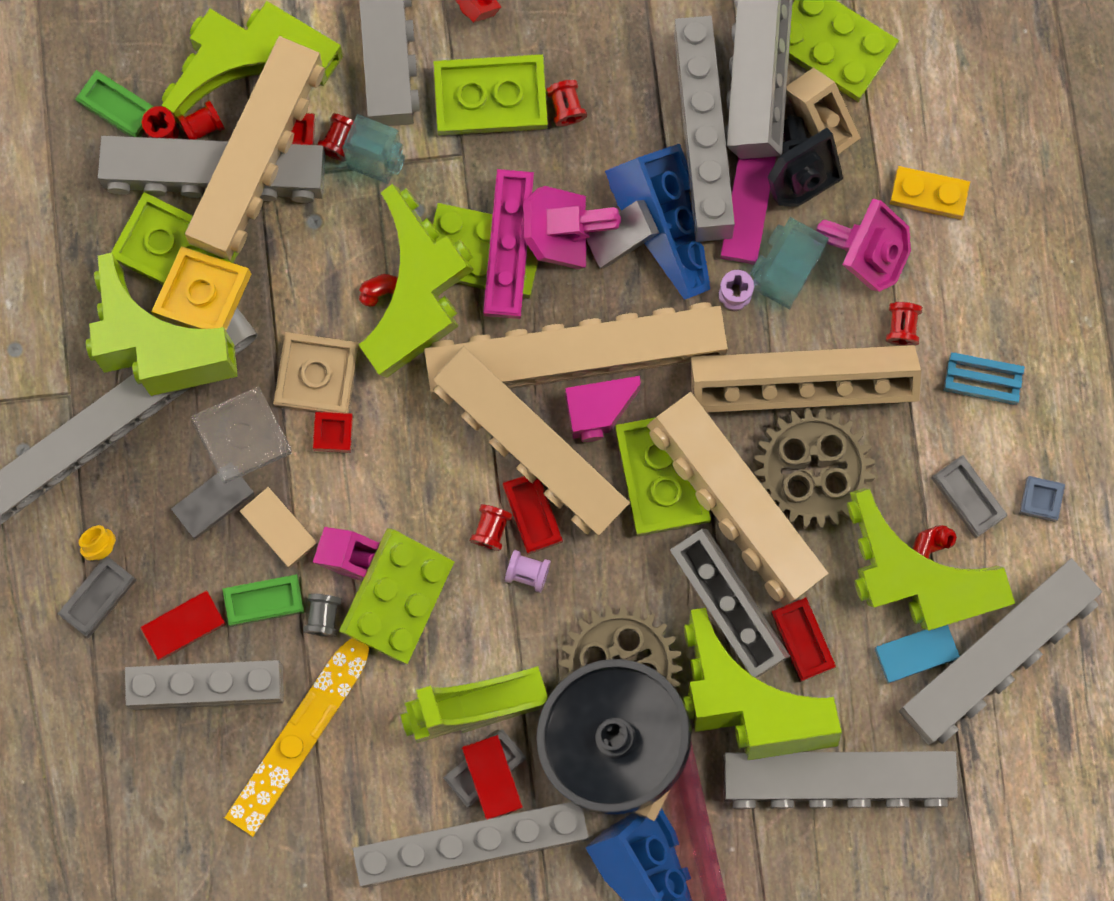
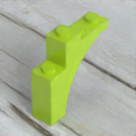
[161,1,343,123]
[358,184,474,378]
[86,253,238,396]
[847,488,1015,631]
[683,608,842,760]
[400,666,548,743]

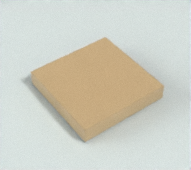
[273,332,359,413]

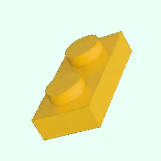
[890,166,970,220]

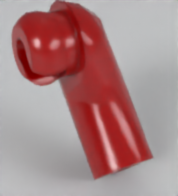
[359,274,398,307]
[912,525,957,559]

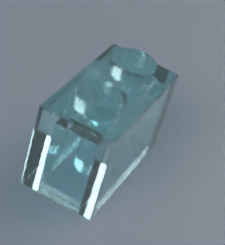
[343,114,405,184]
[750,217,829,310]

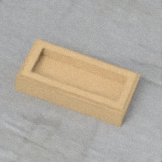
[240,487,318,569]

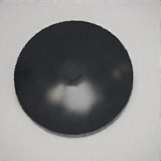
[537,659,692,815]

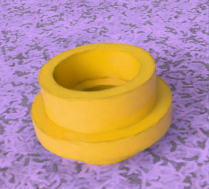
[78,525,116,561]

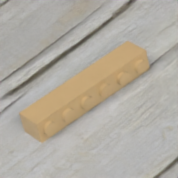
[185,36,325,261]
[691,345,921,412]
[433,346,630,535]
[647,392,829,606]

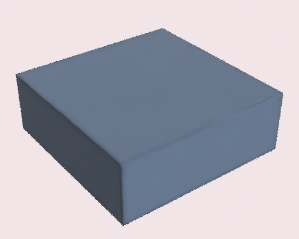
[1019,476,1065,522]

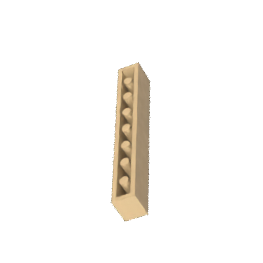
[424,302,728,400]

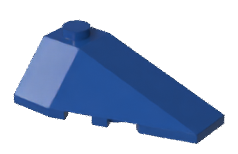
[605,143,711,300]
[585,808,692,901]

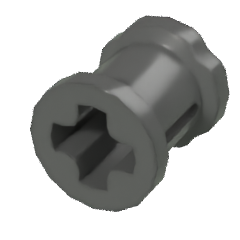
[303,593,342,637]

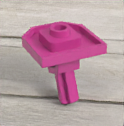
[524,186,621,269]
[815,199,911,292]

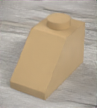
[786,68,861,154]

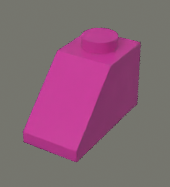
[565,376,641,442]
[313,527,380,581]

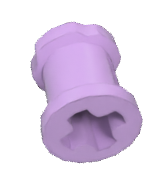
[719,270,754,311]
[505,550,551,593]

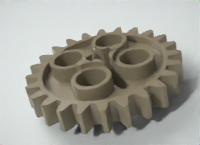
[753,408,876,530]
[559,604,682,687]

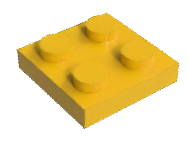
[151,246,252,330]

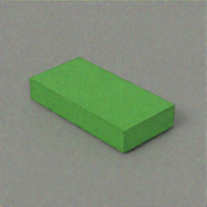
[76,70,154,137]
[223,574,304,627]

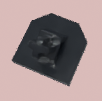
[767,114,844,207]

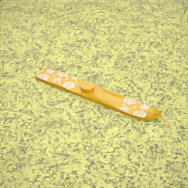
[225,638,369,837]

